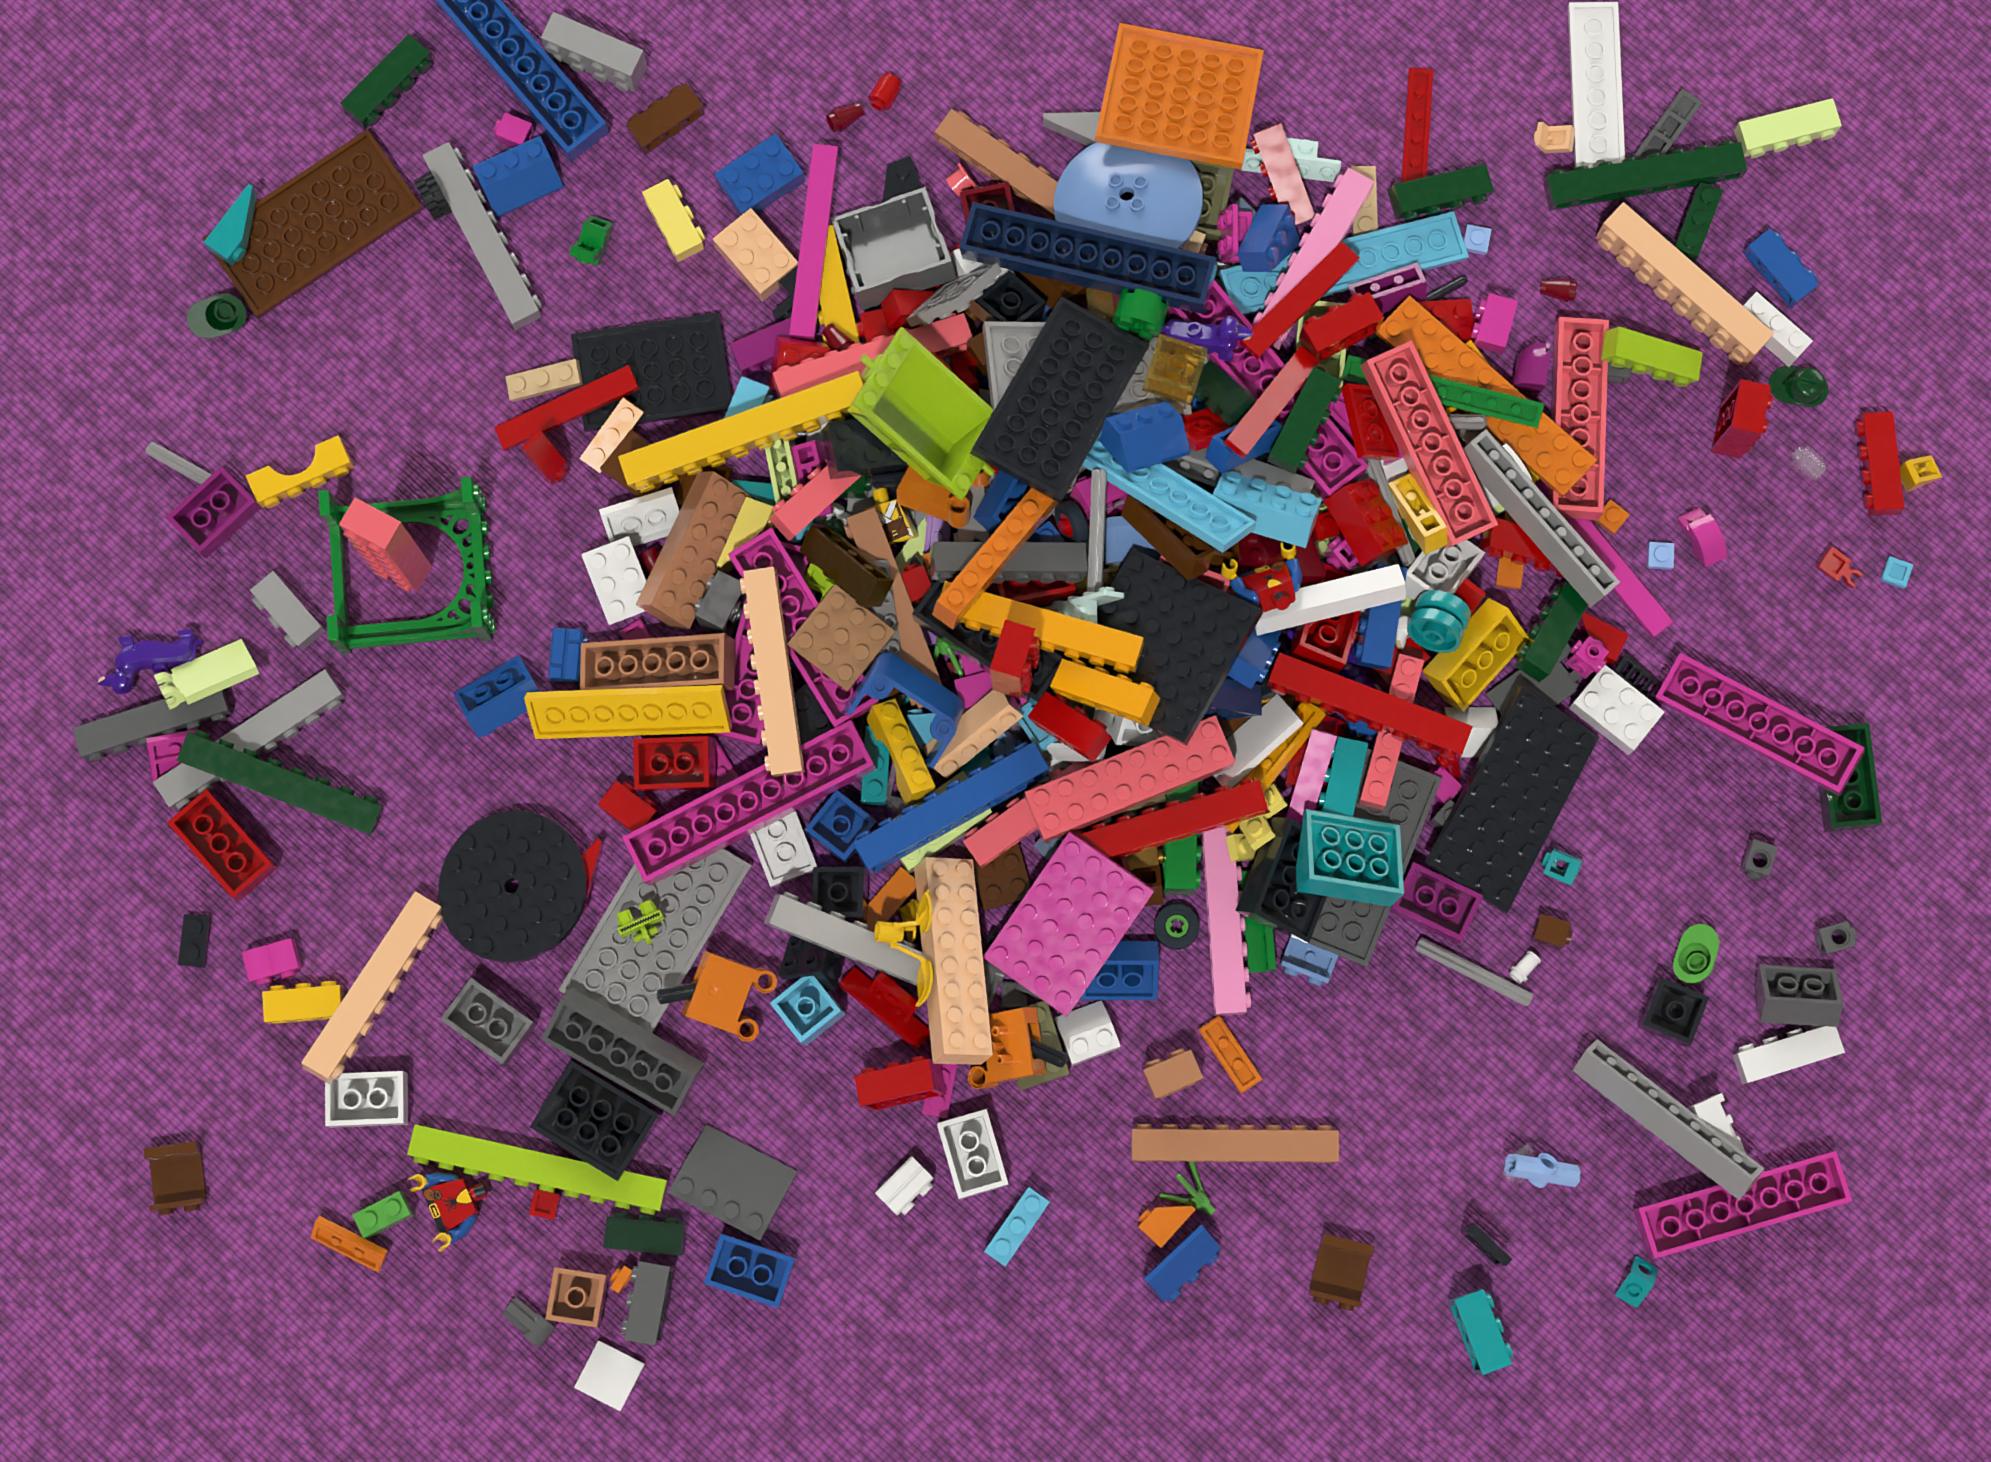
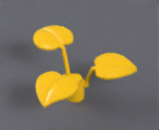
[874,889,933,1007]

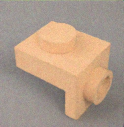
[1534,122,1575,154]

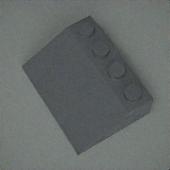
[668,1125,798,1241]

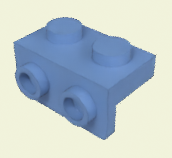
[1279,937,1339,987]

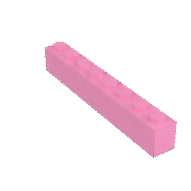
[1252,168,1375,350]
[1201,827,1251,1016]

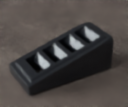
[1613,654,1662,702]

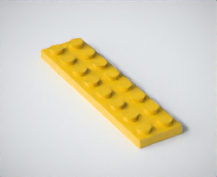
[524,685,732,739]

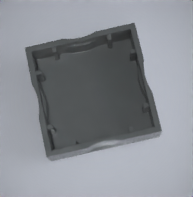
[831,187,957,310]

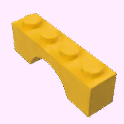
[246,436,354,508]
[867,699,935,807]

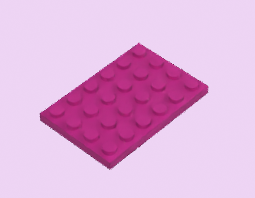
[983,831,1155,1017]

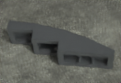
[1633,88,1703,160]

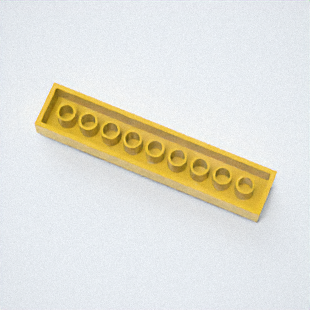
[618,371,865,493]

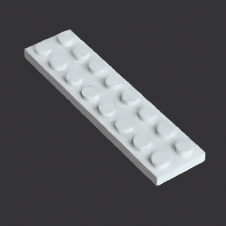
[1568,2,1625,168]

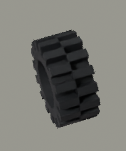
[414,172,452,221]

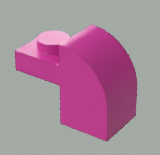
[1677,507,1728,567]

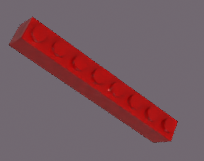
[1267,652,1473,760]
[1062,778,1270,860]

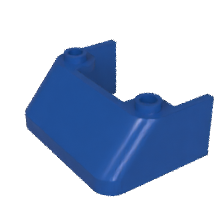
[841,653,964,768]

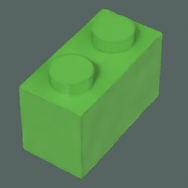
[352,1191,415,1239]

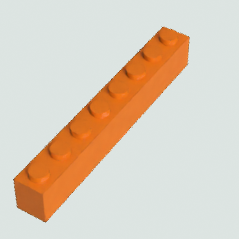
[932,482,1073,629]

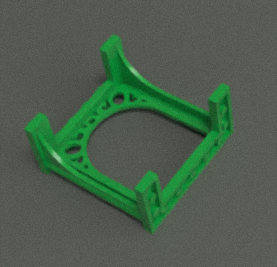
[318,477,496,655]

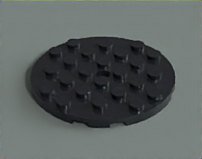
[438,811,588,963]

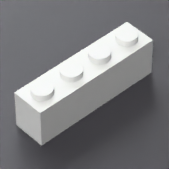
[1732,1025,1845,1085]

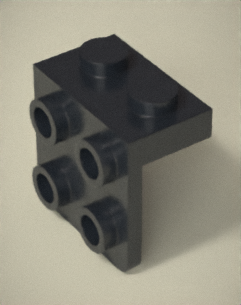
[778,936,845,991]

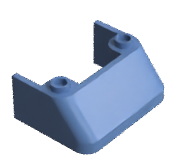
[1103,516,1161,573]

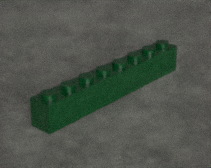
[1543,141,1747,211]
[176,729,383,835]

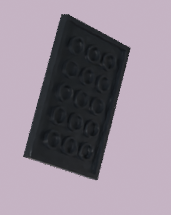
[571,312,732,432]

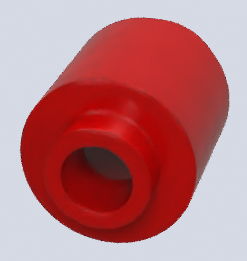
[868,73,901,111]

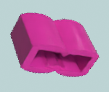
[241,938,302,986]

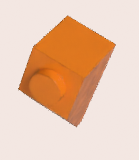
[1137,1206,1196,1248]

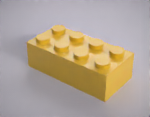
[1422,598,1529,712]

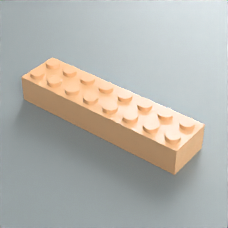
[1595,202,1774,368]
[914,857,993,1065]

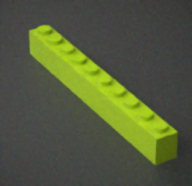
[407,1124,669,1215]

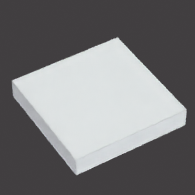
[574,1340,645,1411]

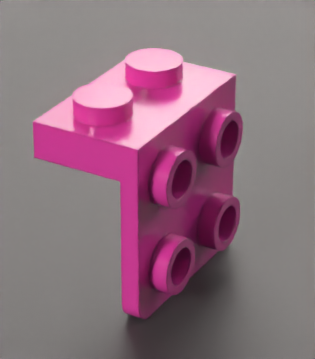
[1217,204,1252,263]

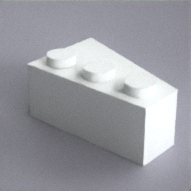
[1687,1093,1746,1154]

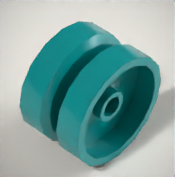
[1407,590,1471,653]

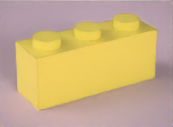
[642,179,705,262]

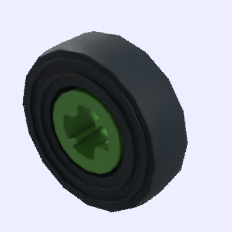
[1154,904,1199,950]

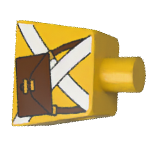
[864,488,919,545]

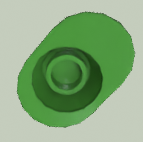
[1673,924,1719,983]

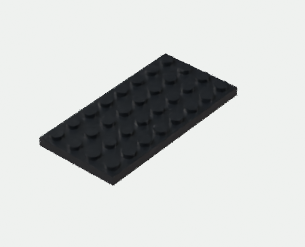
[970,296,1150,503]
[1425,686,1599,913]

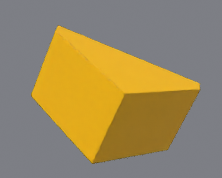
[1900,455,1942,493]

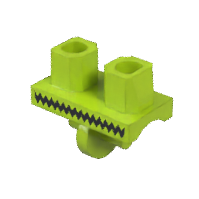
[616,899,665,945]

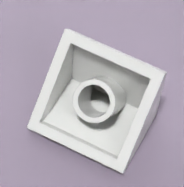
[1444,707,1498,758]

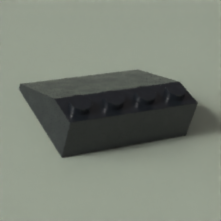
[1235,817,1327,943]
[530,1061,661,1182]

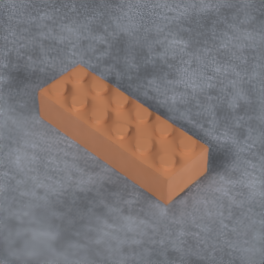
[636,471,751,629]
[580,633,735,690]

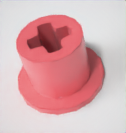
[946,162,978,197]

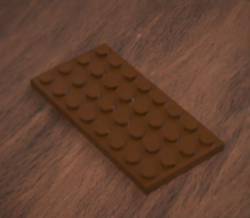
[202,129,423,319]

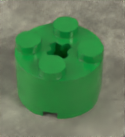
[1113,288,1169,341]

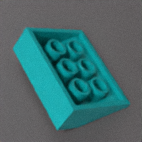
[1296,809,1404,907]

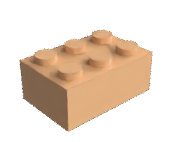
[713,208,798,302]

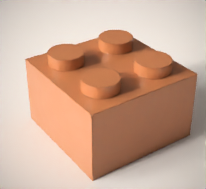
[1141,1048,1203,1102]
[545,1267,609,1328]

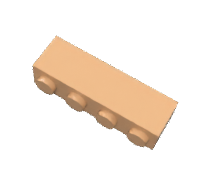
[923,690,1024,779]

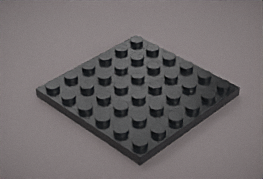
[1067,548,1263,746]

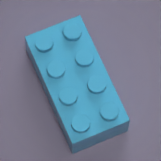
[1213,471,1322,548]

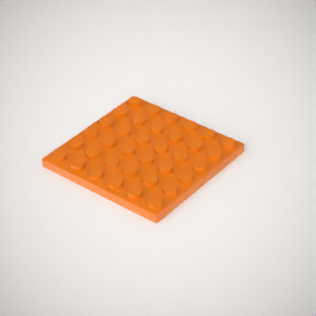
[1095,23,1264,170]

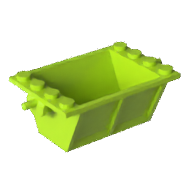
[848,327,995,500]

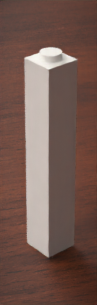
[1255,564,1406,636]

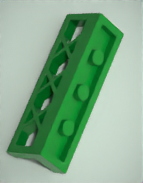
[1240,871,1276,974]

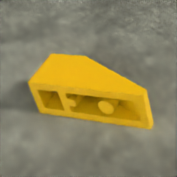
[1388,473,1448,555]

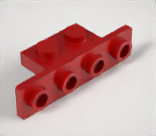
[839,967,930,1049]

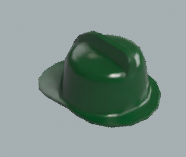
[187,294,247,339]
[1769,366,1828,407]

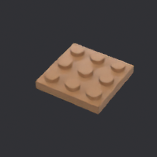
[787,584,896,693]

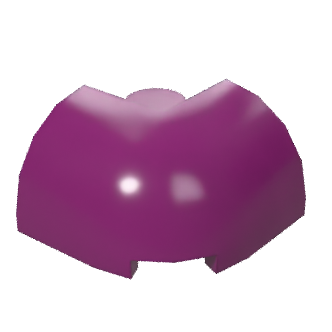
[1512,343,1551,396]

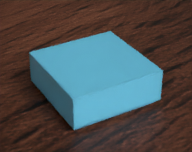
[1880,556,1913,589]

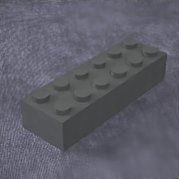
[541,988,705,1116]

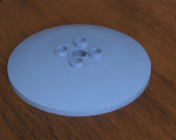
[1054,142,1203,249]

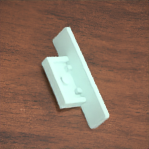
[1242,138,1341,182]
[1043,587,1124,624]

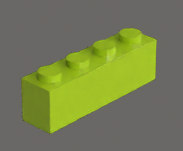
[1601,327,1703,387]

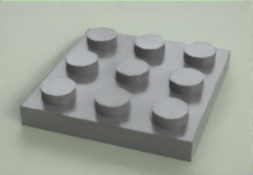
[906,263,1002,327]

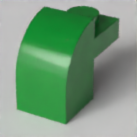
[569,215,614,266]

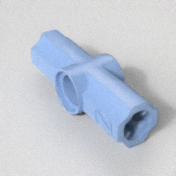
[1504,1153,1581,1188]

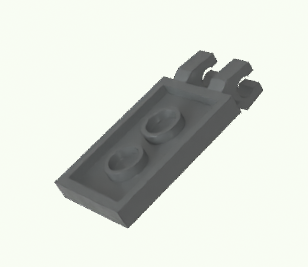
[1485,644,1583,717]

